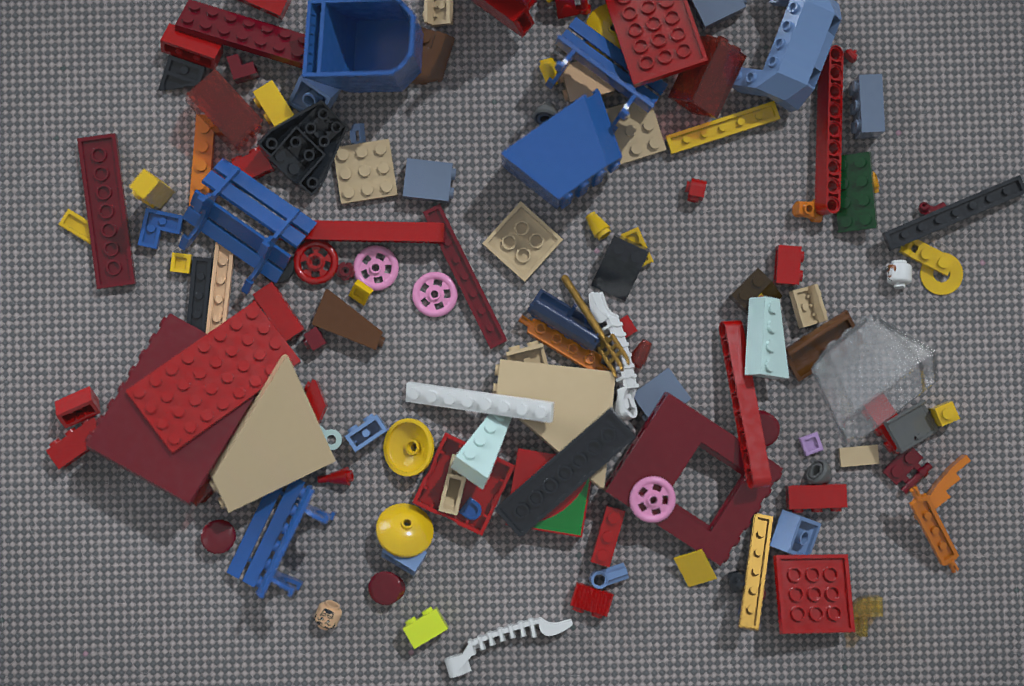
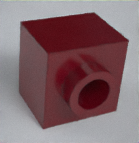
[303,327,328,352]

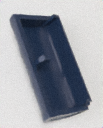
[526,289,604,352]

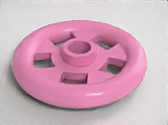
[353,245,399,291]
[412,272,458,317]
[629,476,676,523]

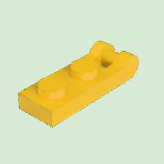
[899,239,956,276]

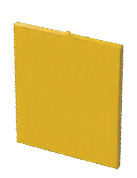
[674,549,717,587]

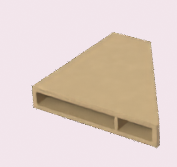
[209,354,336,512]
[493,359,615,489]

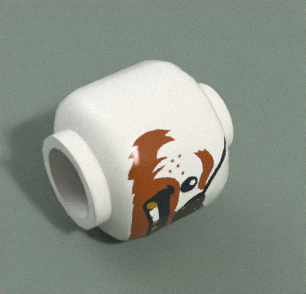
[887,260,912,289]

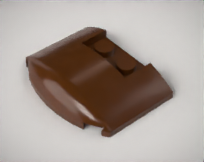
[410,27,455,85]

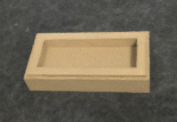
[838,445,880,467]

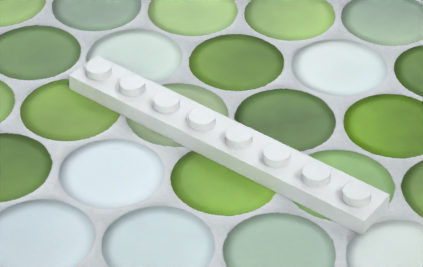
[405,382,554,423]

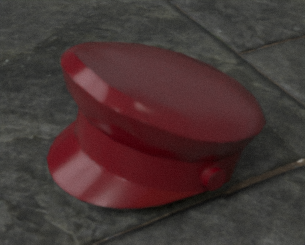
[759,410,780,446]
[200,519,236,554]
[368,571,405,605]

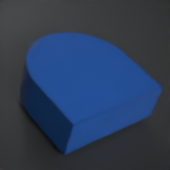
[459,497,482,520]

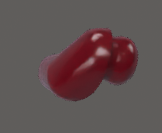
[918,202,946,215]

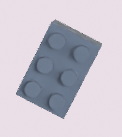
[849,74,885,139]

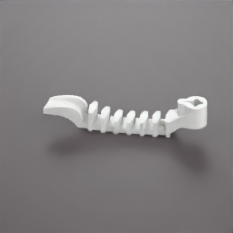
[589,292,639,422]
[444,617,573,678]

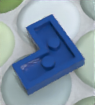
[138,208,184,250]

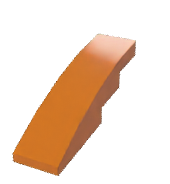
[914,454,971,520]

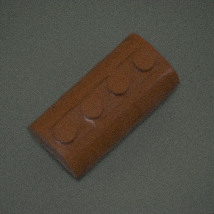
[786,309,863,382]

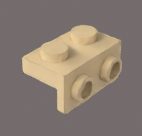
[423,0,453,27]
[789,284,828,329]
[505,340,548,364]

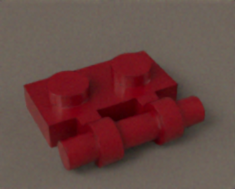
[881,447,933,494]

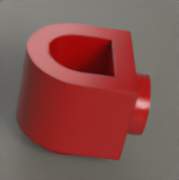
[685,178,707,203]

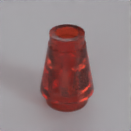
[631,339,652,369]

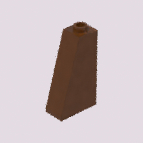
[312,289,386,351]

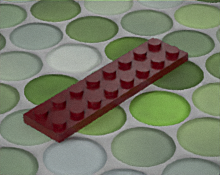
[175,0,305,69]
[77,133,136,290]

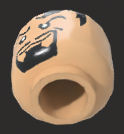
[314,600,342,630]

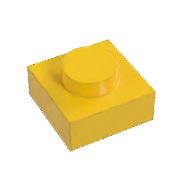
[170,252,193,274]
[348,280,373,306]

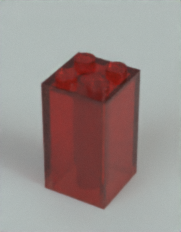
[668,34,747,118]
[185,69,263,152]

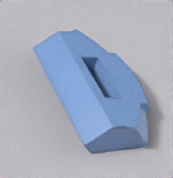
[350,123,366,144]

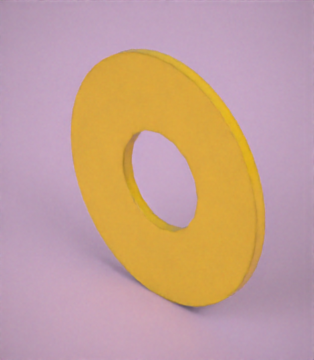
[920,253,963,295]

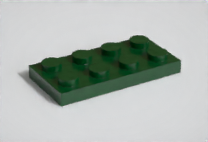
[837,152,878,233]

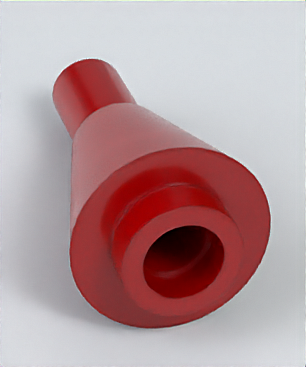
[317,467,354,486]

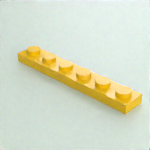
[665,101,780,155]

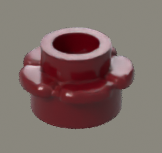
[336,262,355,281]

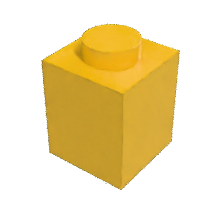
[929,401,960,426]

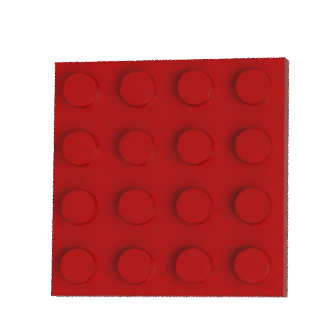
[773,554,855,635]

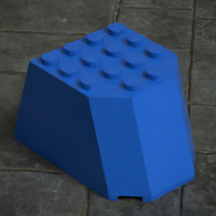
[302,0,424,93]
[501,88,622,209]

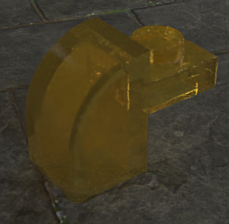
[853,595,883,637]

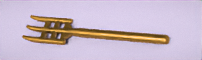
[561,275,630,378]

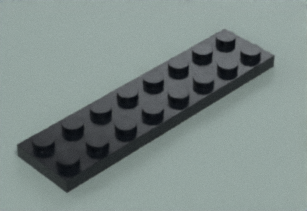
[495,407,637,538]

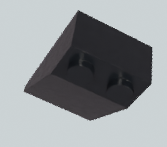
[591,233,650,301]

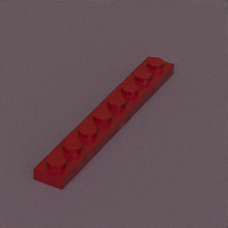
[423,204,508,349]

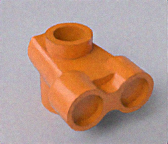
[792,199,823,223]

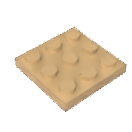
[606,102,667,166]
[334,139,398,205]
[482,201,563,282]

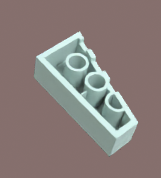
[745,296,789,379]
[451,414,512,489]

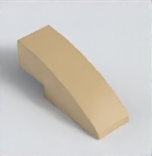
[438,454,466,515]

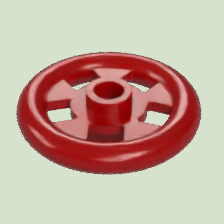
[293,240,339,285]

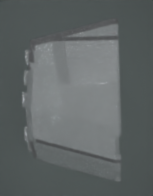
[811,314,938,445]

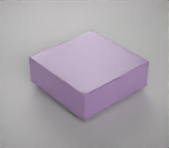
[798,432,824,456]

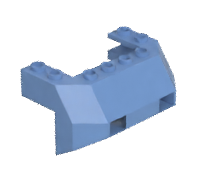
[727,0,842,112]

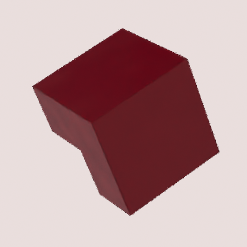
[227,54,260,85]

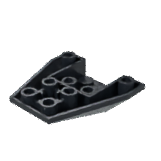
[257,100,348,196]

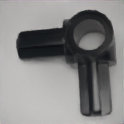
[726,570,766,593]

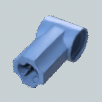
[589,562,629,589]

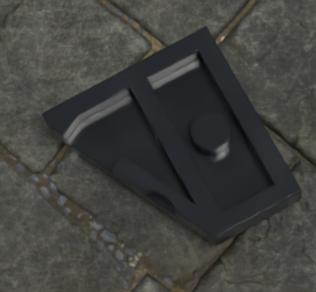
[158,55,206,91]

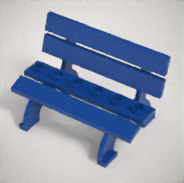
[545,17,668,133]
[178,158,317,295]
[226,479,337,599]

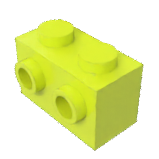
[403,607,449,649]

